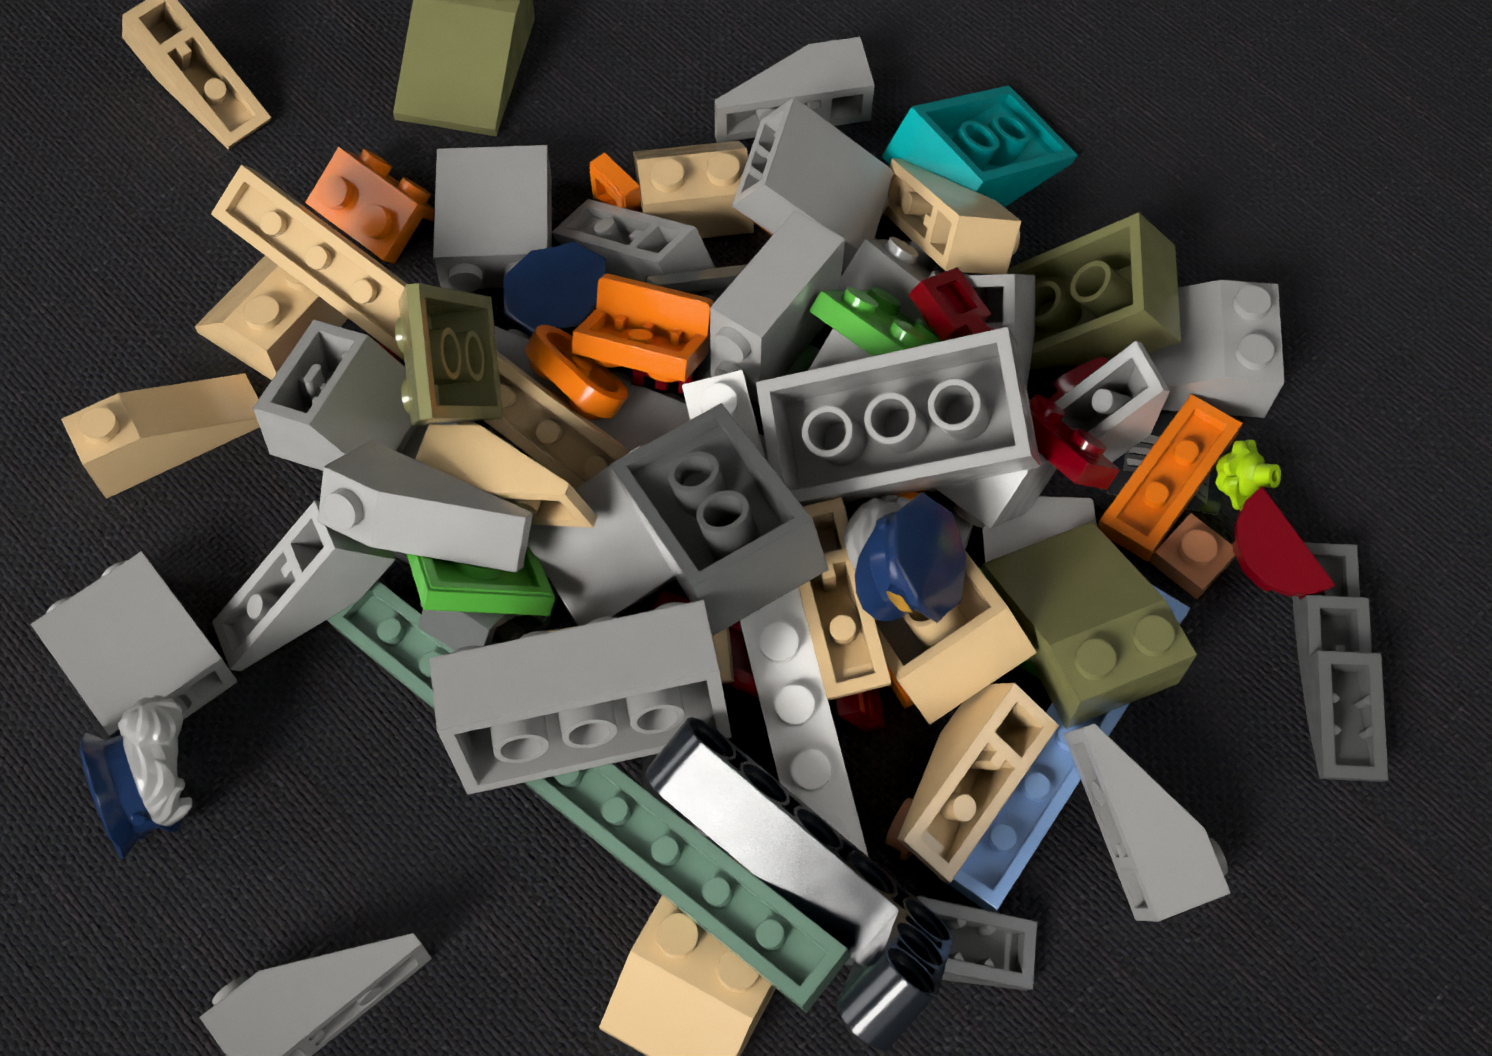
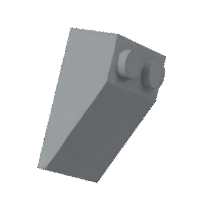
[1149,280,1285,418]

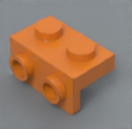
[305,147,435,264]
[571,273,714,382]

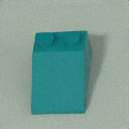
[881,85,1078,207]

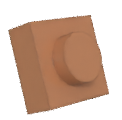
[1149,513,1235,599]

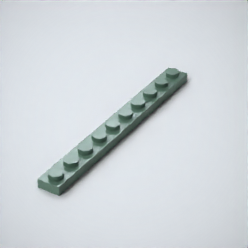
[327,580,851,1013]

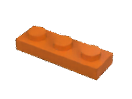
[1097,394,1243,562]

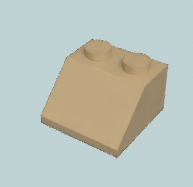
[633,140,754,238]
[195,256,348,380]
[874,549,1037,724]
[599,896,776,1056]

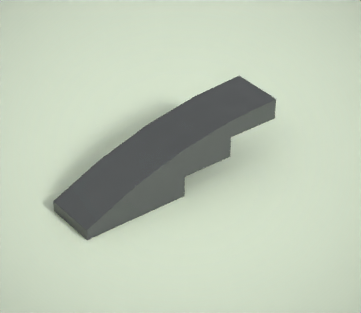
[1292,542,1388,782]
[844,896,1037,991]

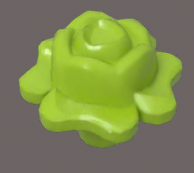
[1215,439,1281,510]

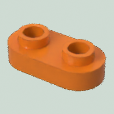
[525,325,629,420]

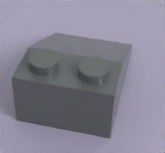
[610,403,829,636]

